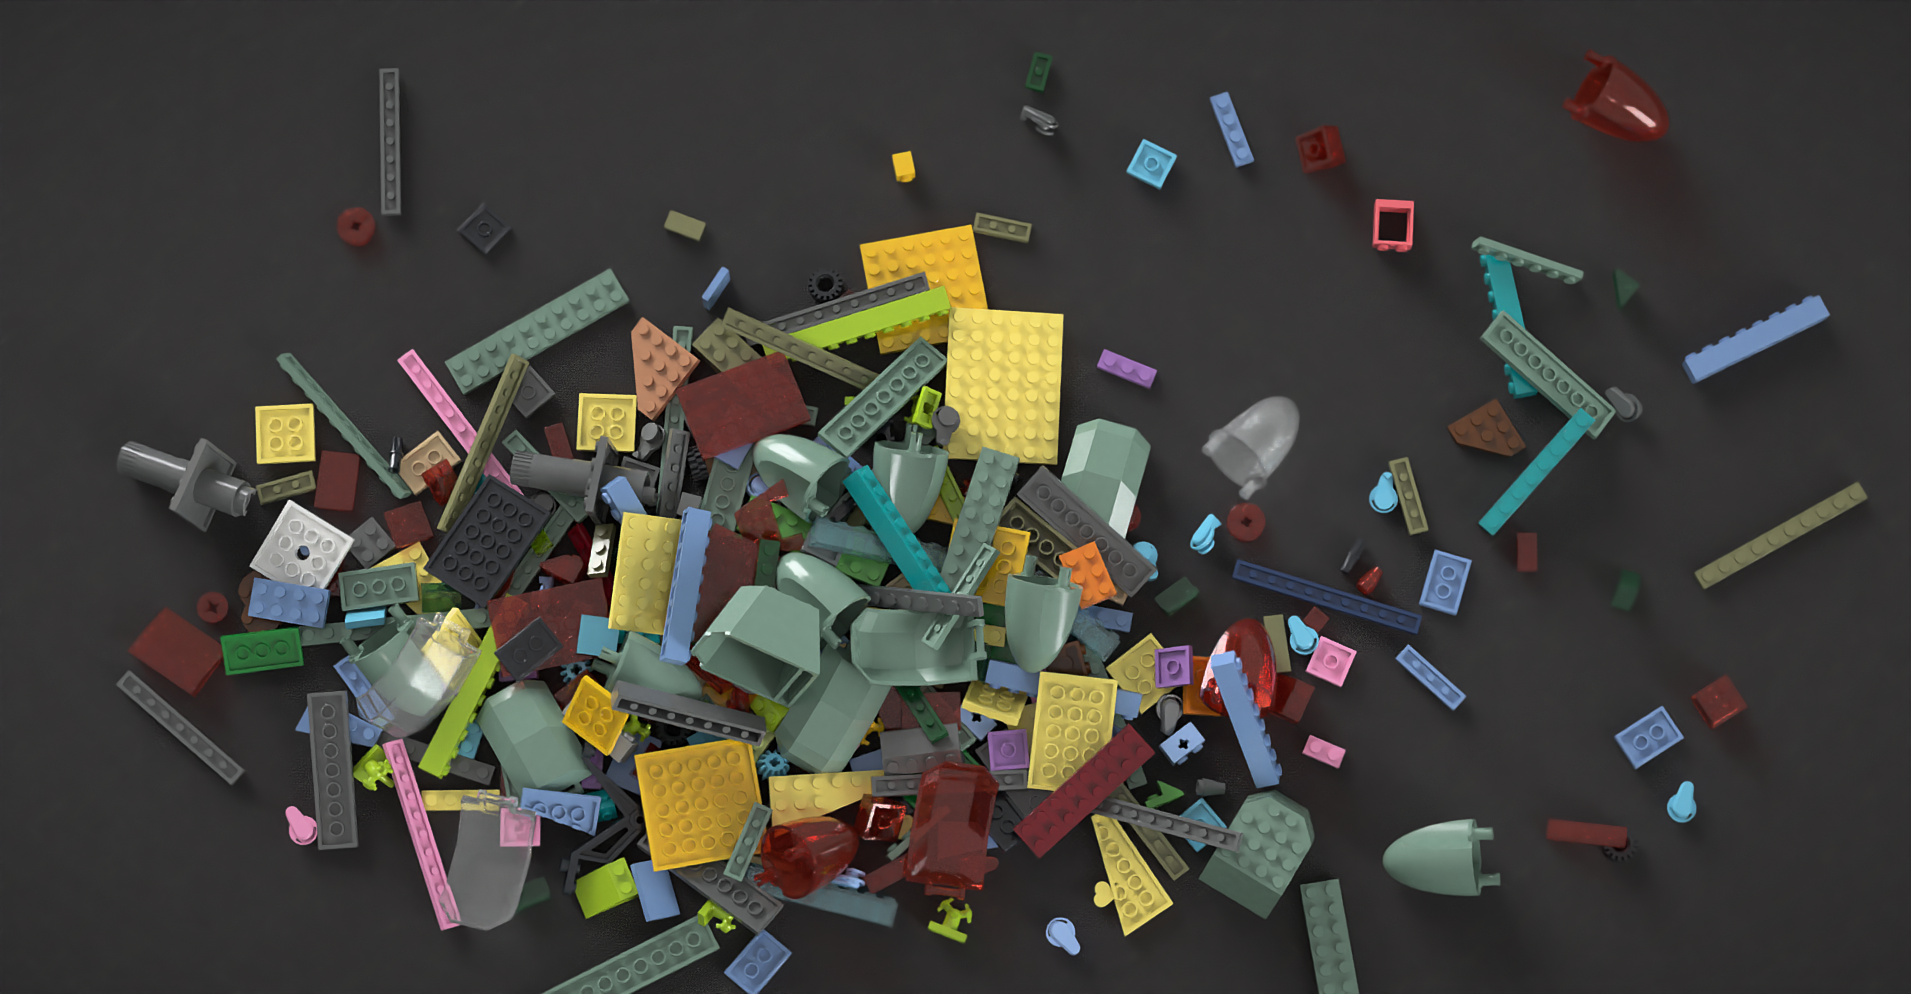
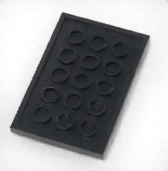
[423,474,552,610]

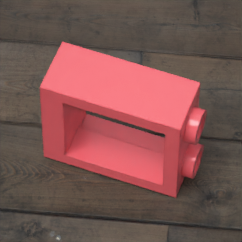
[1372,199,1414,252]

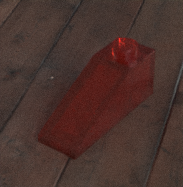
[863,847,928,894]

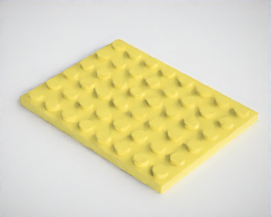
[943,307,1063,465]

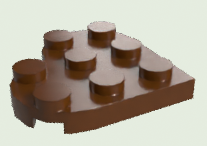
[238,570,283,632]

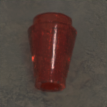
[1356,566,1383,595]

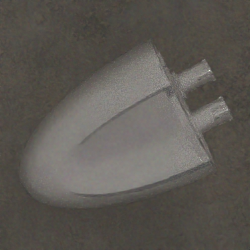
[1202,396,1300,500]

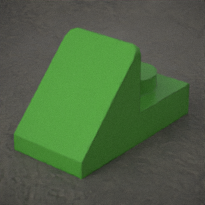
[1144,780,1184,809]

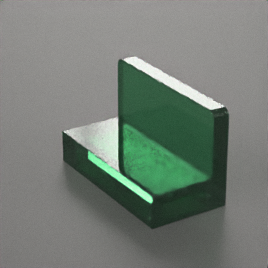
[1155,577,1200,617]
[421,583,461,613]
[508,877,552,913]

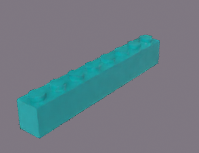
[1480,255,1538,399]
[1478,408,1595,537]
[842,465,952,593]

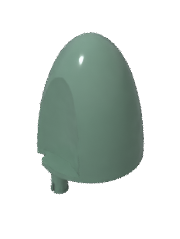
[873,423,949,534]
[752,434,851,523]
[775,552,871,650]
[1005,555,1083,673]
[340,603,443,715]
[591,630,703,701]
[1383,819,1500,896]

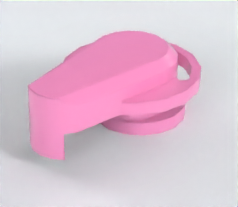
[286,806,317,845]

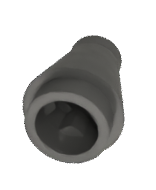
[1196,778,1225,797]

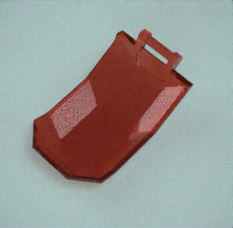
[906,761,999,900]

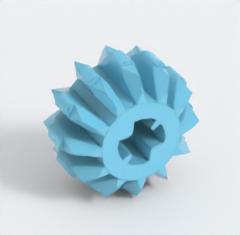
[560,655,593,687]
[756,750,790,780]

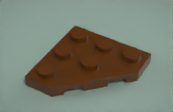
[1447,399,1526,458]

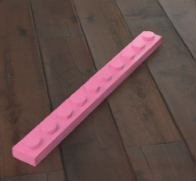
[397,349,524,495]
[382,738,461,931]

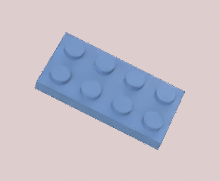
[248,577,331,628]

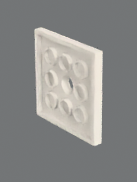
[250,500,355,589]

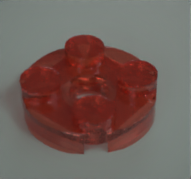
[337,207,376,246]
[1227,503,1265,542]

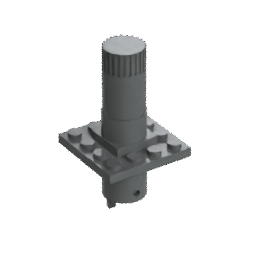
[510,436,659,525]
[117,438,257,532]

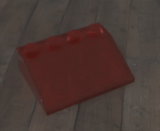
[128,607,223,698]

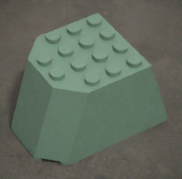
[691,585,820,708]
[1199,789,1315,920]

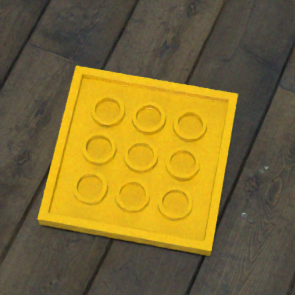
[948,518,1031,607]

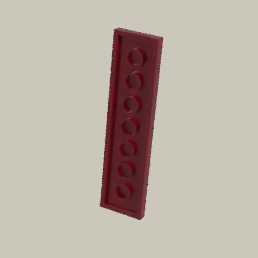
[1013,723,1155,858]

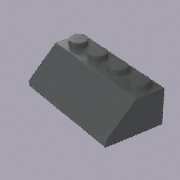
[880,723,962,776]

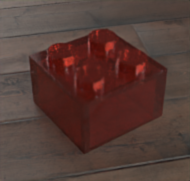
[1690,674,1748,730]

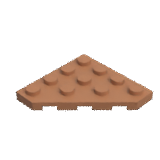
[631,317,700,422]

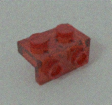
[421,459,458,506]

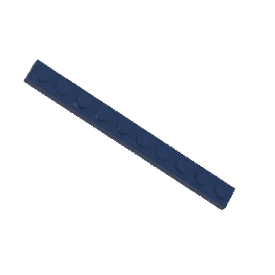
[1232,559,1422,635]

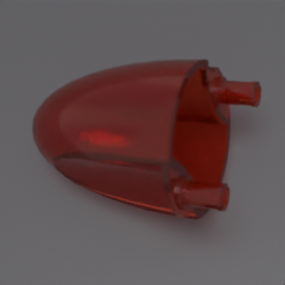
[1562,49,1670,142]
[1200,618,1277,718]
[754,816,859,899]

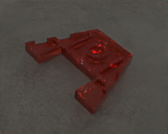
[734,479,805,551]

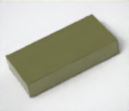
[664,210,706,242]

